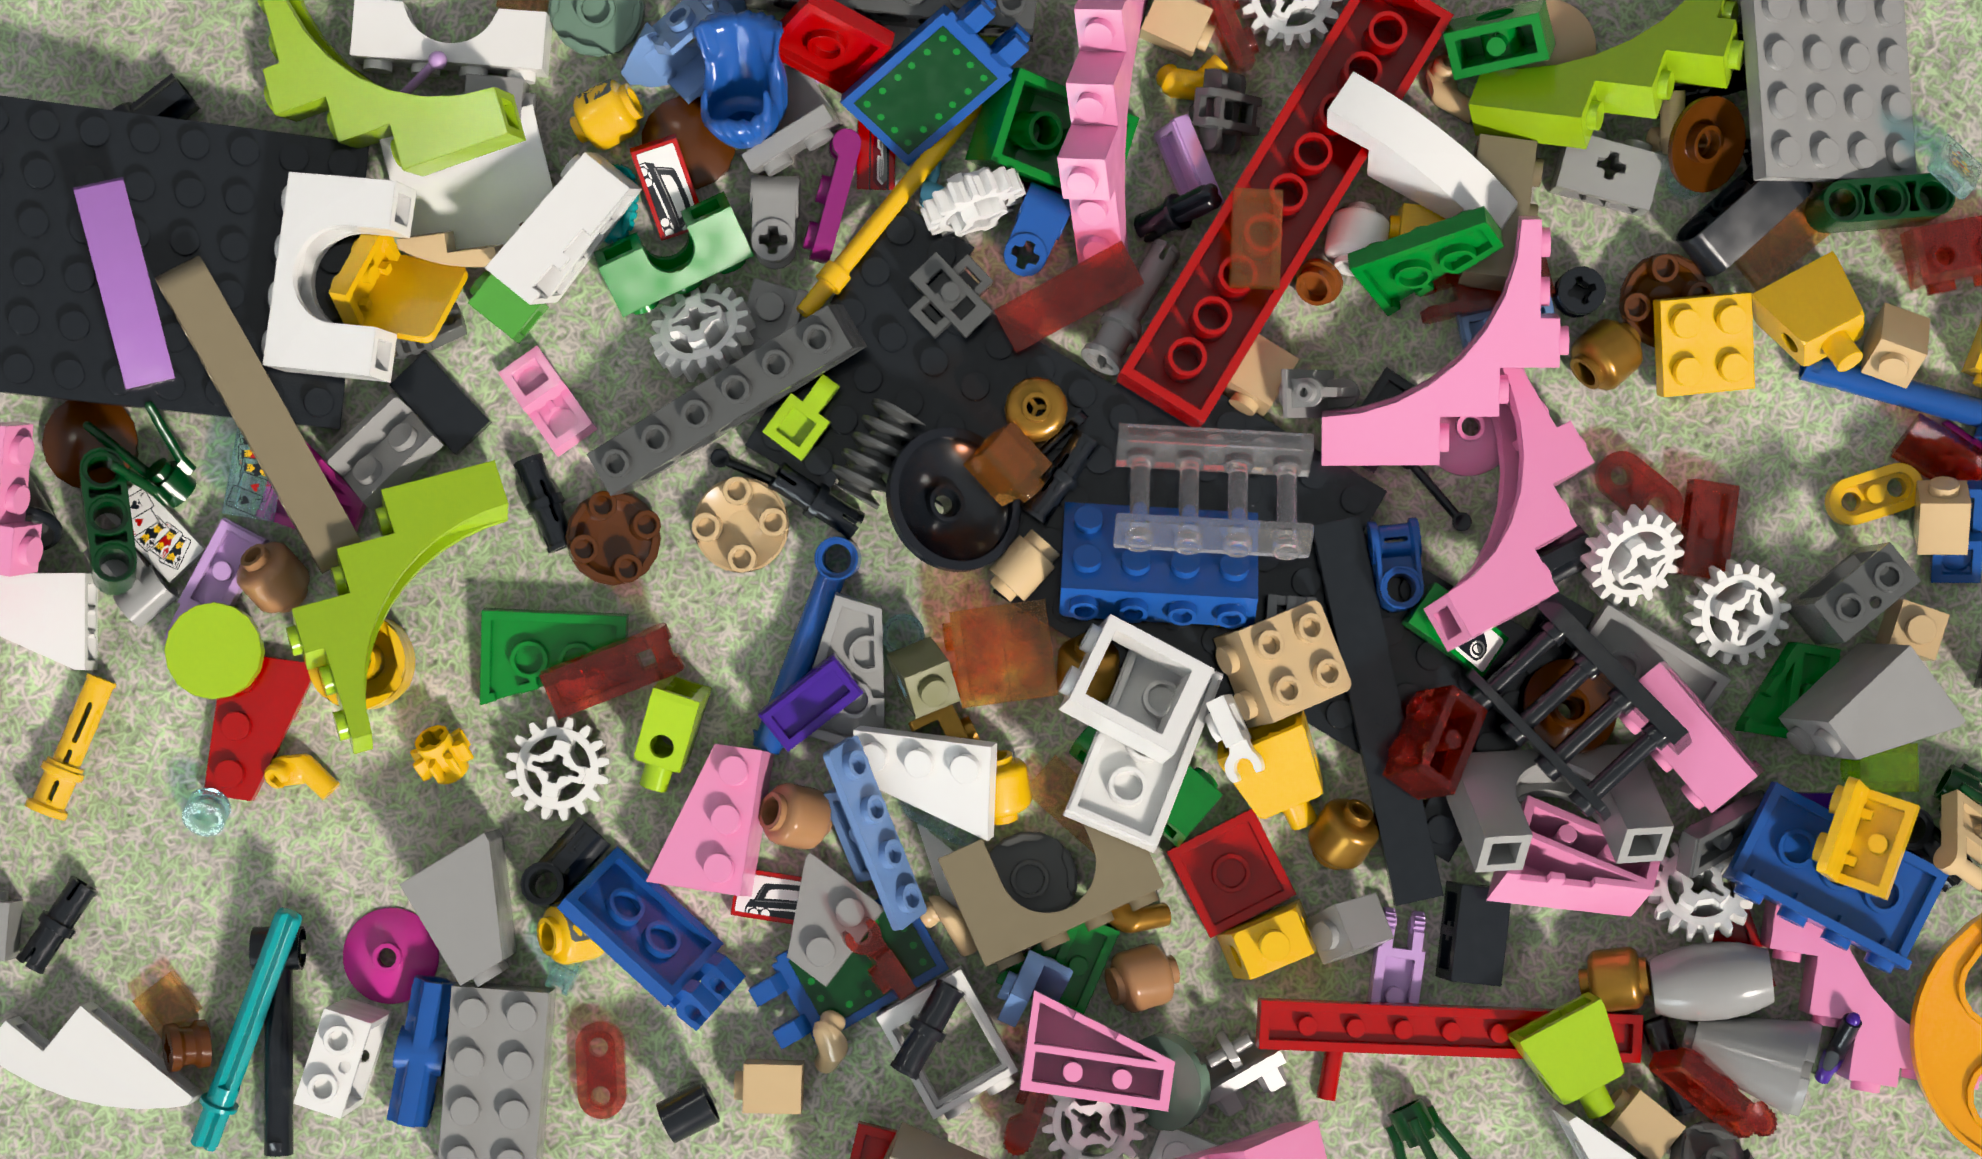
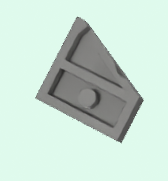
[787,853,884,987]

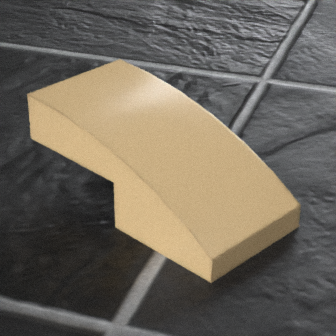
[396,231,503,267]

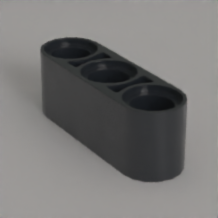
[1676,164,1813,277]

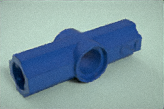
[386,975,457,1127]

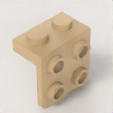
[1213,600,1351,728]

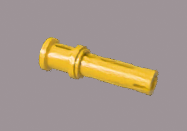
[24,673,116,821]

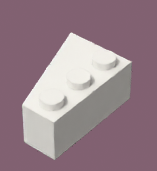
[485,152,642,305]

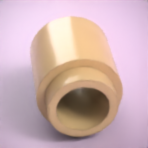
[989,529,1060,602]

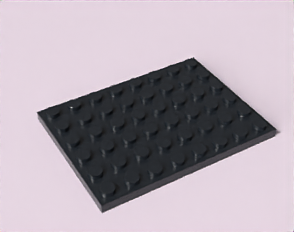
[0,95,369,430]

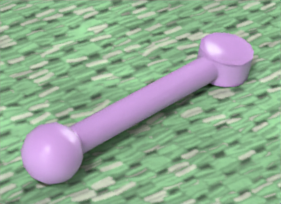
[400,51,447,94]

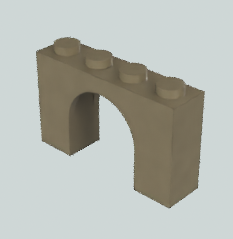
[938,824,1164,972]

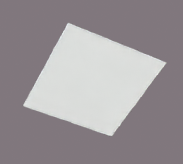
[380,104,553,268]

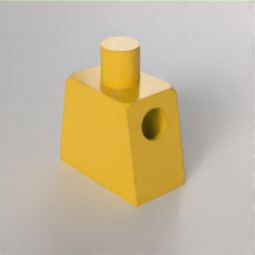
[1752,251,1864,372]
[1217,710,1323,830]
[1216,899,1316,980]

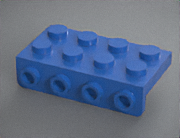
[1059,502,1258,628]
[1723,782,1949,974]

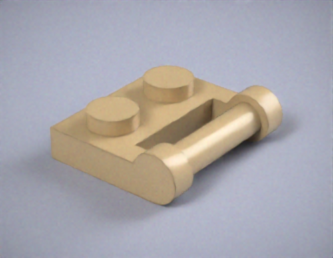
[1933,789,1982,893]

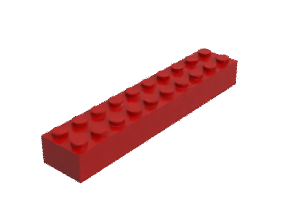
[1116,0,1454,431]

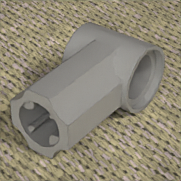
[83,527,179,628]

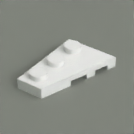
[853,725,997,841]

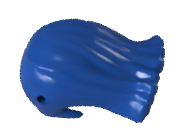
[693,10,788,149]

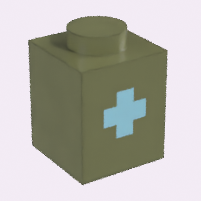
[886,636,961,719]

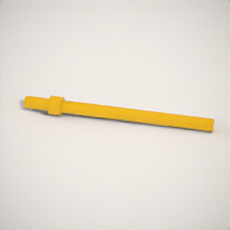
[796,103,983,318]

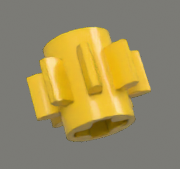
[410,725,474,785]

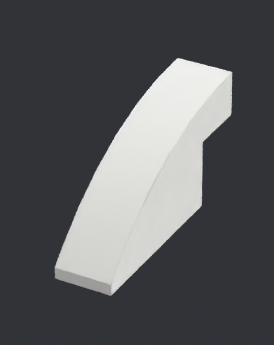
[1327,71,1518,230]
[0,1001,204,1109]

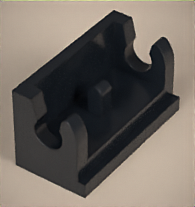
[1435,881,1511,987]

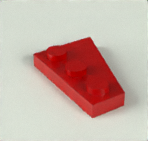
[203,657,312,801]

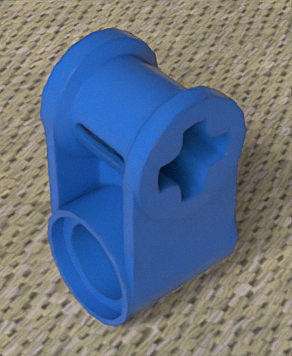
[1004,181,1071,277]
[1366,517,1424,613]

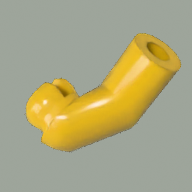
[1156,55,1230,101]
[264,753,340,800]

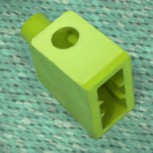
[634,673,712,792]
[1508,992,1624,1119]

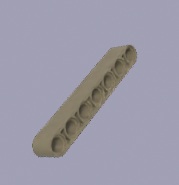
[155,255,362,574]

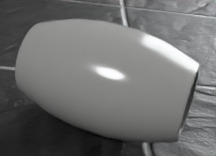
[1649,941,1774,1021]

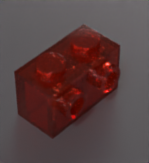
[1900,215,1982,296]
[1382,685,1488,800]

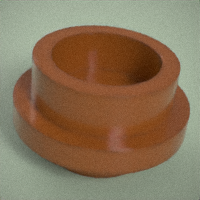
[1296,258,1343,306]

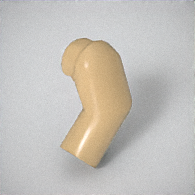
[1425,55,1471,124]
[1646,90,1685,155]
[812,1010,848,1074]

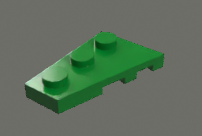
[1348,206,1505,316]
[480,608,629,705]

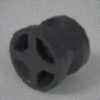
[1552,266,1606,318]

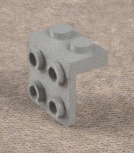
[741,63,843,176]

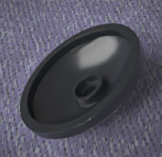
[886,427,1021,572]

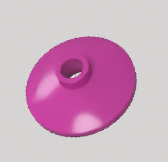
[343,908,439,1004]

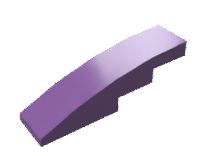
[73,177,175,389]

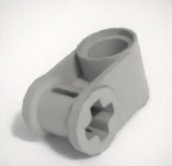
[750,175,801,270]

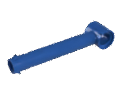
[1798,357,1982,441]
[752,537,862,755]

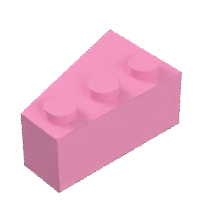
[1019,990,1175,1112]

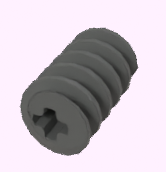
[831,398,926,510]

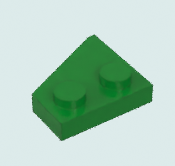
[1735,642,1841,739]
[996,923,1120,1014]

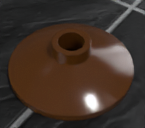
[1668,95,1746,193]
[1523,659,1617,754]

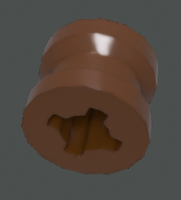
[162,1019,212,1073]

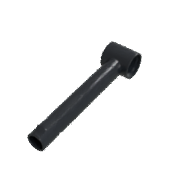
[249,926,306,1157]

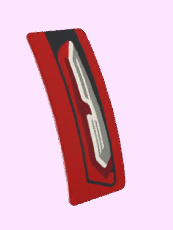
[857,120,895,190]

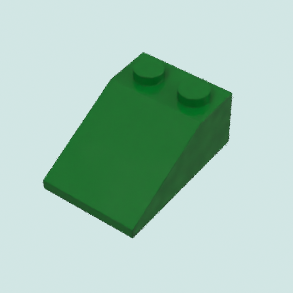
[965,67,1139,194]

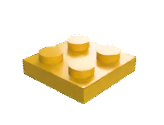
[1653,291,1755,397]

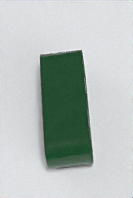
[1805,173,1956,234]
[79,447,137,595]

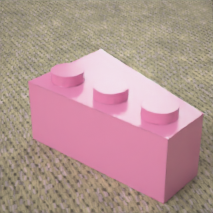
[1619,661,1765,813]
[646,744,774,897]
[1486,795,1660,917]

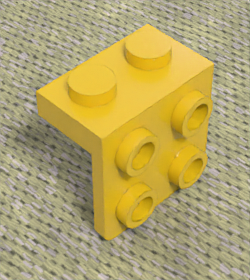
[329,234,468,343]
[1812,776,1920,900]

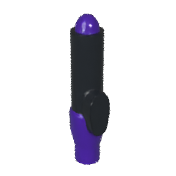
[1814,1012,1862,1084]

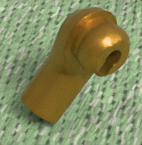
[1109,902,1171,933]

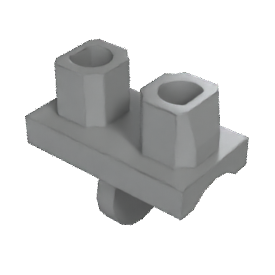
[1205,1030,1287,1117]

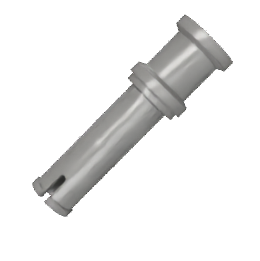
[1081,239,1180,375]

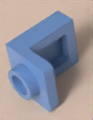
[997,950,1073,1027]

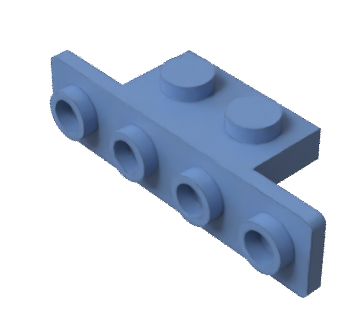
[823,736,927,931]

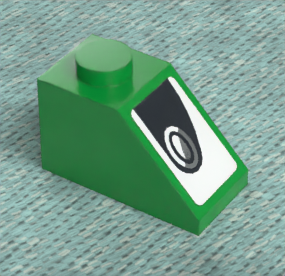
[1401,582,1509,678]

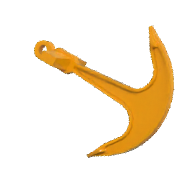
[1910,913,1982,1157]

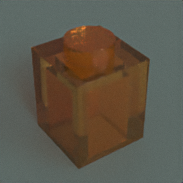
[963,421,1052,506]

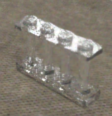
[1113,423,1314,560]

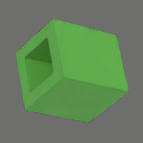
[468,270,549,344]

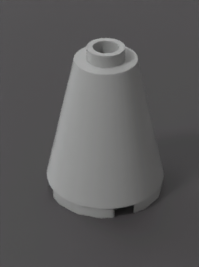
[1681,1017,1822,1117]

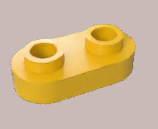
[1825,463,1922,526]

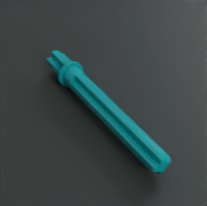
[190,907,302,1152]

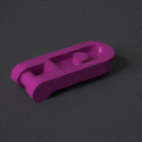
[802,128,861,264]

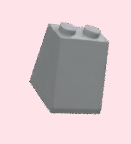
[1778,643,1966,760]
[399,829,517,987]

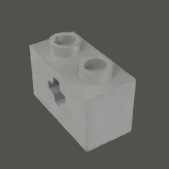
[1548,130,1664,217]

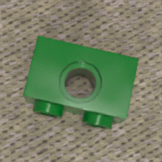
[1443,0,1556,80]

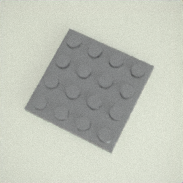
[1740,0,1917,182]

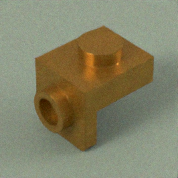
[908,704,980,740]

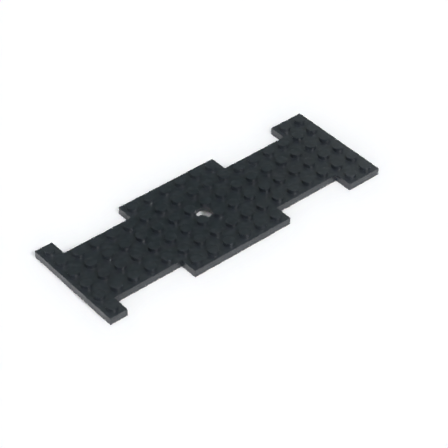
[745,206,1594,862]

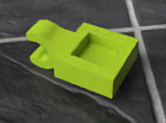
[762,374,840,461]

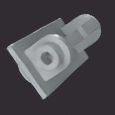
[1279,369,1360,418]

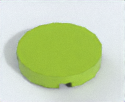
[164,602,265,699]

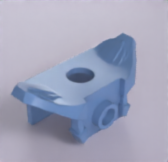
[621,0,747,104]

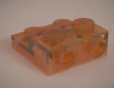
[942,599,1059,708]

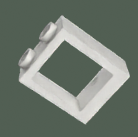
[1058,614,1214,764]
[876,965,1019,1120]
[293,997,393,1119]

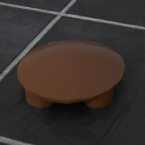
[642,96,735,189]
[1619,253,1715,347]
[42,400,139,488]
[565,491,661,586]

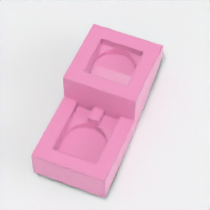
[498,345,597,457]

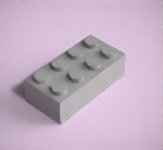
[438,982,556,1159]

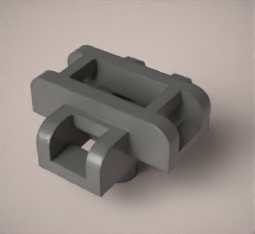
[1189,68,1263,155]
[909,252,994,339]

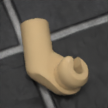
[920,895,978,956]

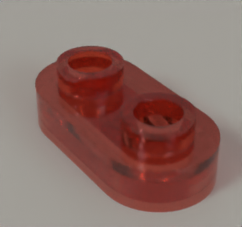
[1595,451,1684,523]
[575,1020,628,1119]

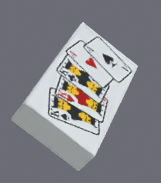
[105,485,206,583]

